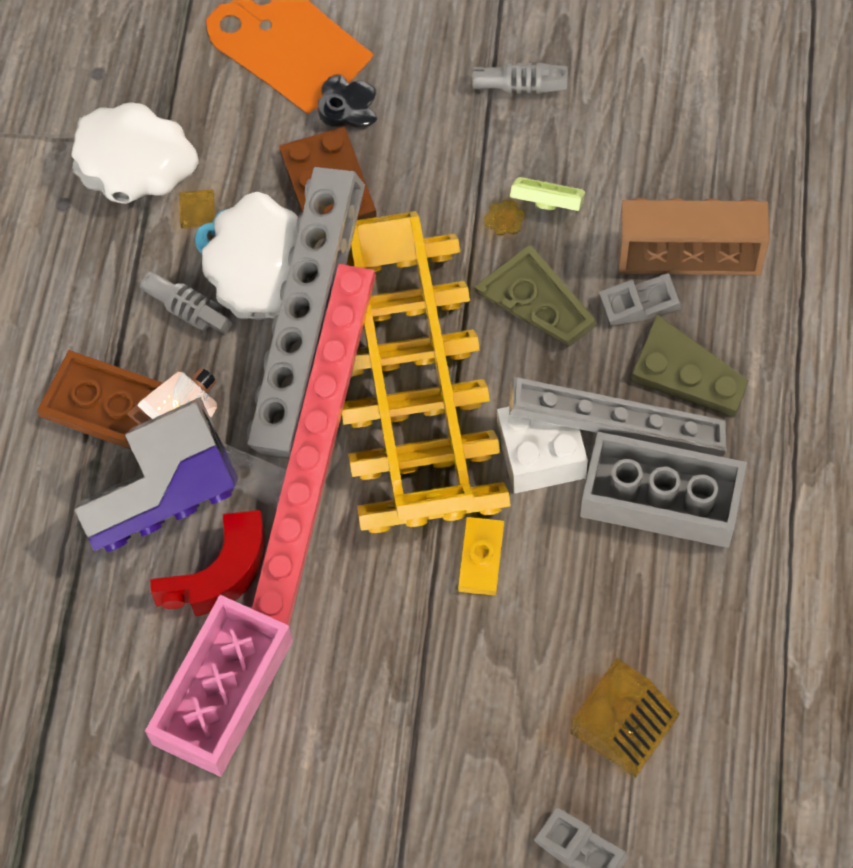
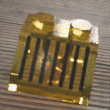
[570,658,680,778]

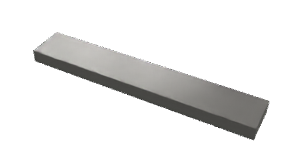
[509,377,727,457]

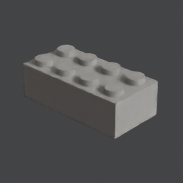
[580,431,747,548]

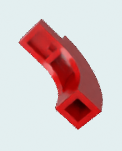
[150,510,265,617]

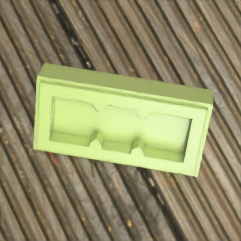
[510,177,585,211]

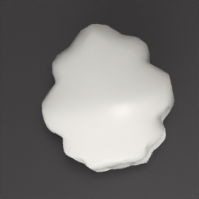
[71,103,199,203]
[202,192,313,320]

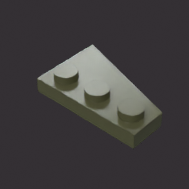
[474,244,597,347]
[631,314,749,417]

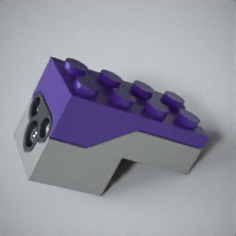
[74,397,238,552]

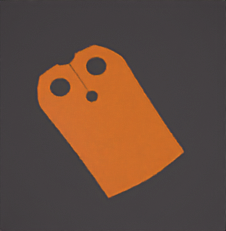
[206,0,374,114]

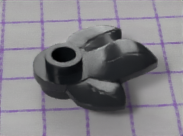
[317,74,377,127]

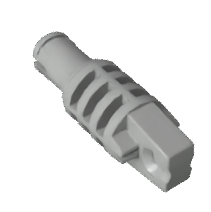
[473,62,568,93]
[140,271,233,335]

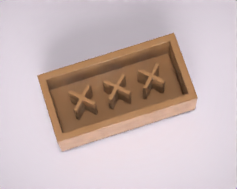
[618,198,770,275]

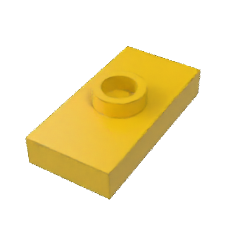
[458,517,504,596]

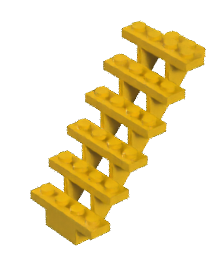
[342,211,511,533]

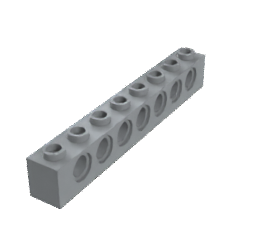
[246,167,365,459]

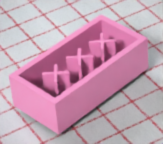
[145,595,293,777]

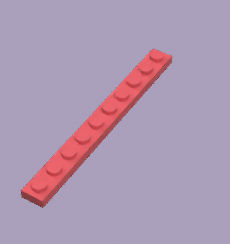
[252,264,376,626]

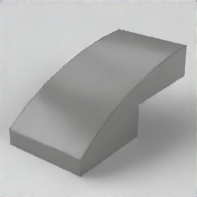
[599,273,682,325]
[535,807,628,868]

